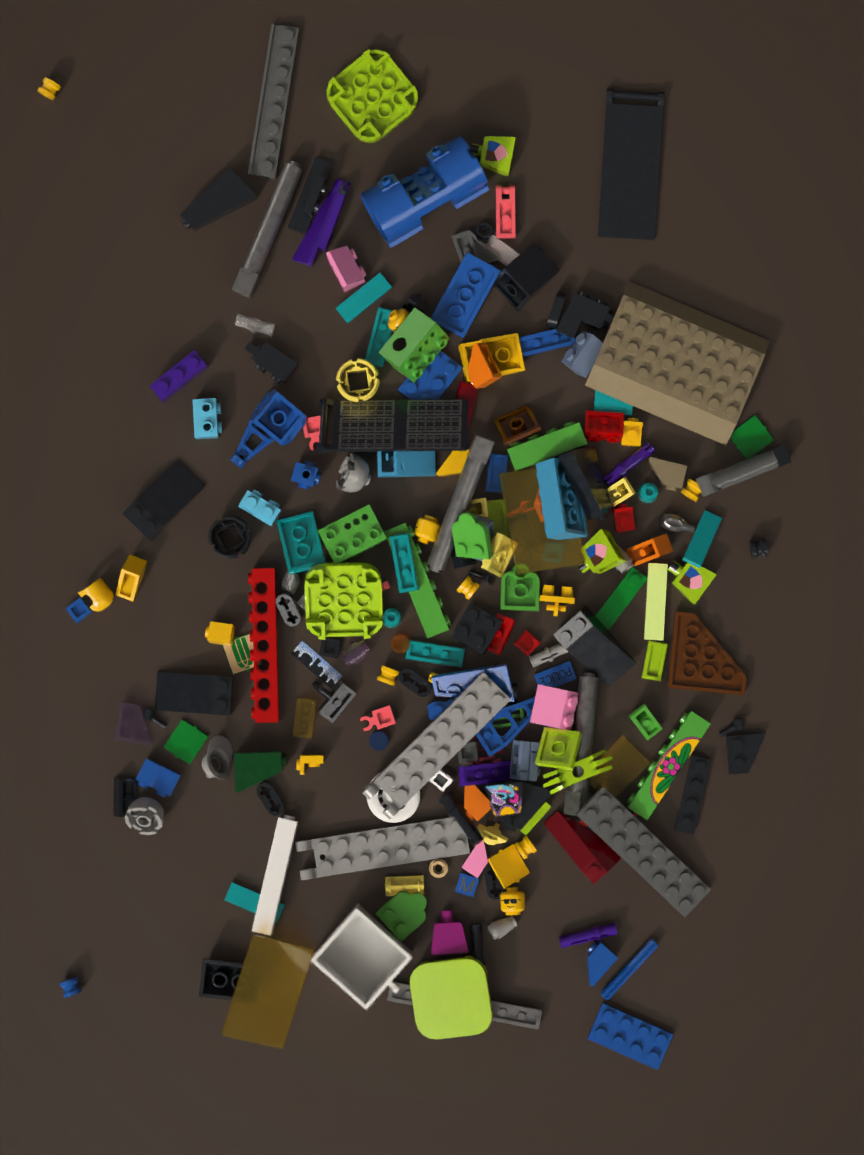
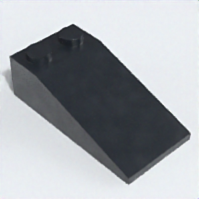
[122,460,205,541]
[553,605,637,687]
[155,672,234,715]

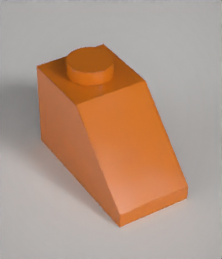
[467,343,502,388]
[625,533,673,567]
[464,785,491,822]

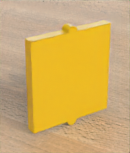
[487,844,530,889]

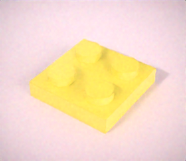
[481,532,518,578]

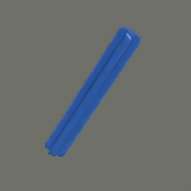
[601,939,659,1000]

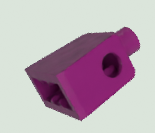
[431,910,468,955]

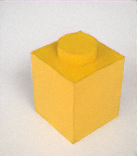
[205,621,235,646]

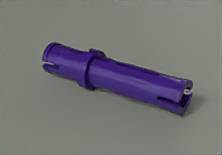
[603,442,655,487]
[559,923,618,949]

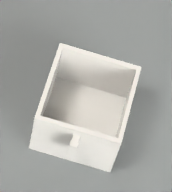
[311,904,413,1010]

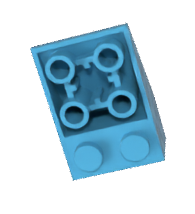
[377,451,436,478]

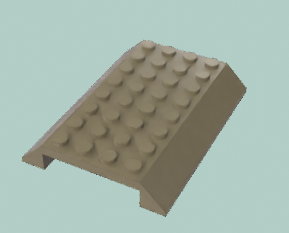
[585,281,770,446]

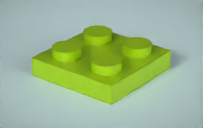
[535,727,582,770]

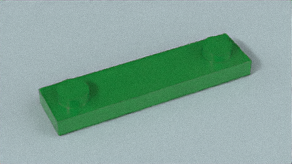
[595,567,648,630]

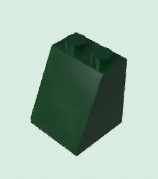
[234,750,287,793]

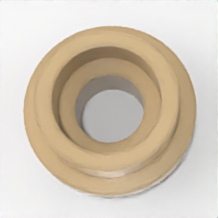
[429,859,448,878]

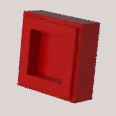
[514,630,541,656]

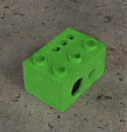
[378,308,450,383]
[318,505,387,563]

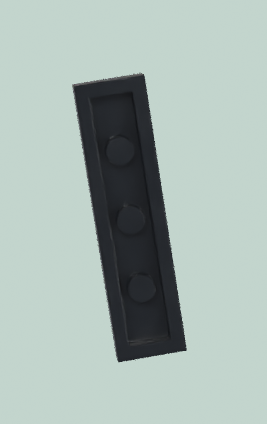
[674,755,711,835]

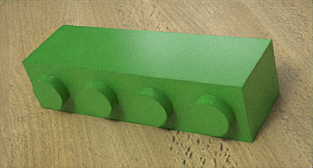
[507,421,587,472]

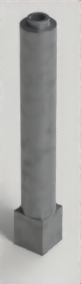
[232,161,303,298]
[427,434,494,573]
[564,673,598,816]

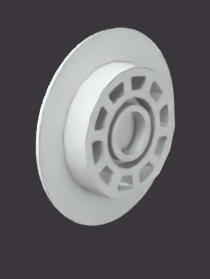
[367,772,420,823]

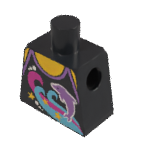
[485,781,522,827]

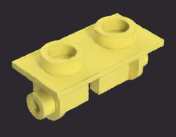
[385,875,424,896]

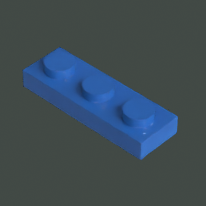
[519,329,575,357]

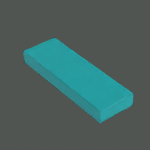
[335,273,392,324]
[365,307,393,368]
[682,510,722,568]
[389,533,418,593]
[405,640,465,668]
[224,882,285,923]

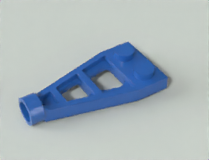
[229,393,275,469]
[476,696,535,757]

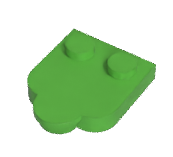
[452,512,493,560]
[500,563,540,611]
[375,891,427,941]

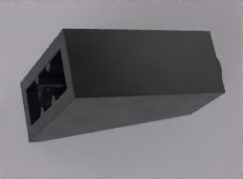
[502,779,551,832]

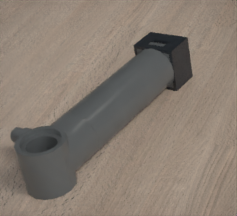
[696,444,791,497]

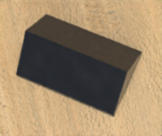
[199,958,261,1003]

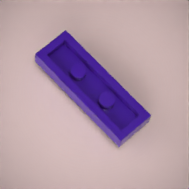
[459,760,513,786]

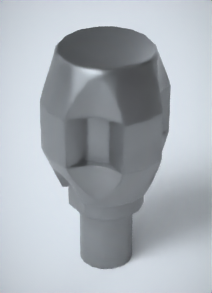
[660,514,695,532]
[282,570,300,605]

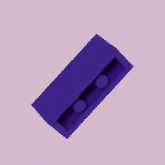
[150,350,208,403]

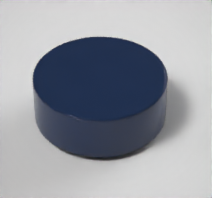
[369,731,388,751]

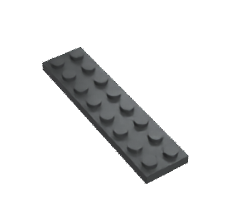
[576,786,711,917]

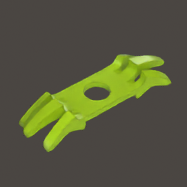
[543,749,613,794]

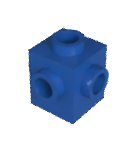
[291,461,321,490]

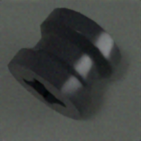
[749,538,768,559]

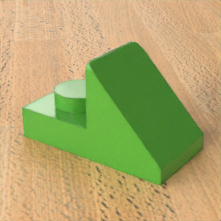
[629,704,662,741]

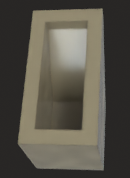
[648,457,687,492]

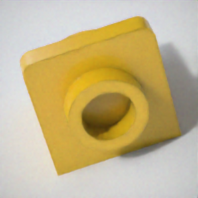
[621,418,643,447]
[296,754,324,775]

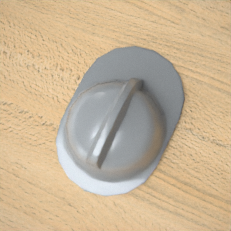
[202,735,233,780]

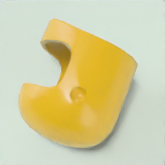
[77,578,114,612]

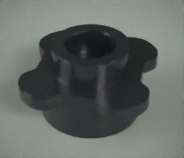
[473,220,496,243]

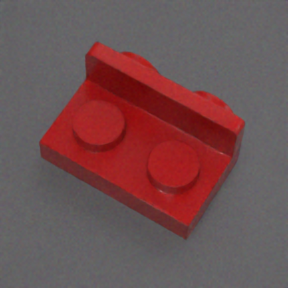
[584,410,624,443]

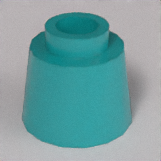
[637,482,659,503]
[382,607,402,628]

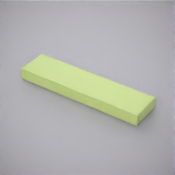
[644,563,668,641]

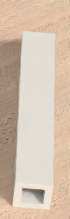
[252,815,299,936]

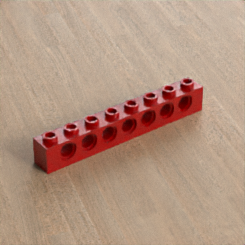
[248,568,279,723]

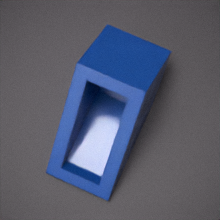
[587,941,618,987]

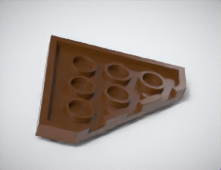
[667,611,746,696]

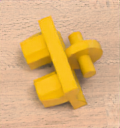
[539,585,575,617]

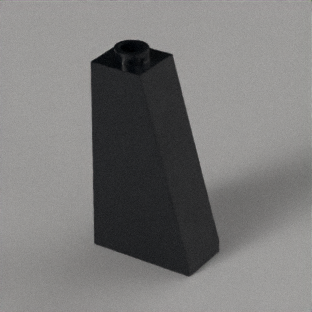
[180,168,257,231]
[558,446,614,521]

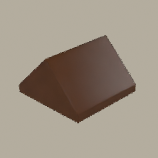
[493,404,541,447]

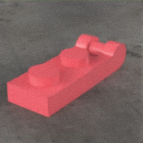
[496,185,516,239]

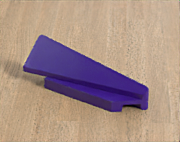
[292,179,351,267]

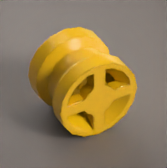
[37,77,61,100]
[681,479,701,502]
[456,576,480,600]
[377,665,399,686]
[514,835,537,860]

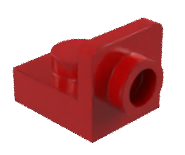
[613,504,636,533]

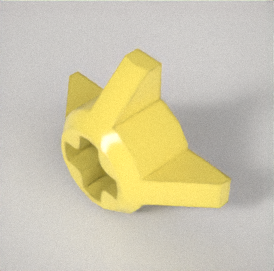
[477,823,508,845]

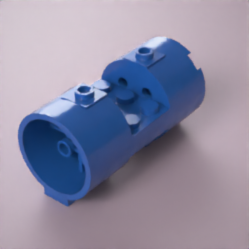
[360,135,489,248]

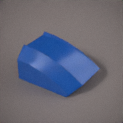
[250,389,307,446]

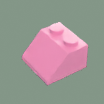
[326,246,367,292]
[530,684,579,731]

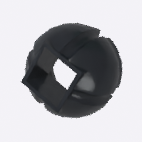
[208,515,252,559]

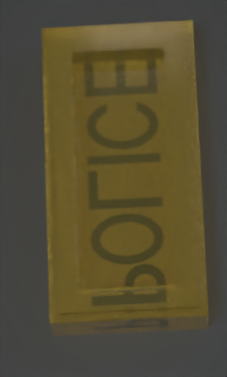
[292,698,317,738]

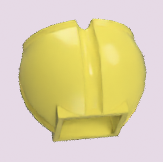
[336,358,380,402]

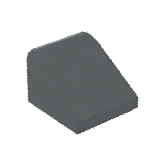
[429,764,457,792]

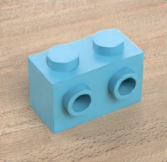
[192,398,222,439]
[238,489,282,527]

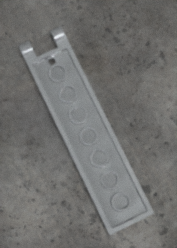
[362,671,511,820]
[295,817,470,880]

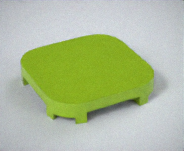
[326,49,418,143]
[304,562,383,640]
[410,956,493,1039]

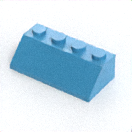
[536,458,588,540]

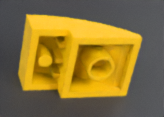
[458,333,525,383]

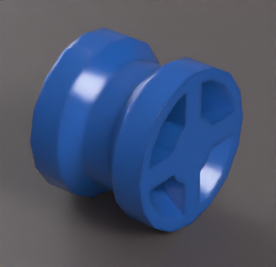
[59,976,82,998]

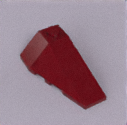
[544,811,621,884]

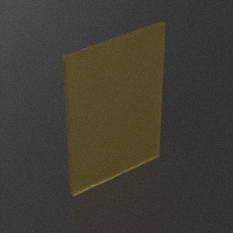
[499,469,585,574]
[221,934,314,1049]

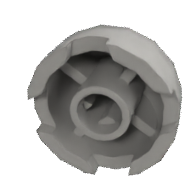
[336,453,371,493]
[125,797,165,835]

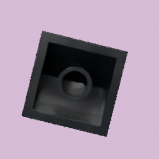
[493,243,560,311]

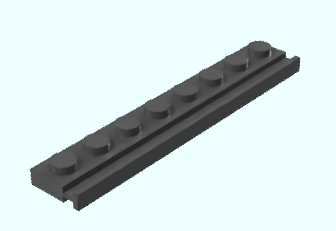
[248,24,299,179]

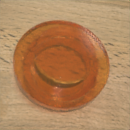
[391,634,410,654]

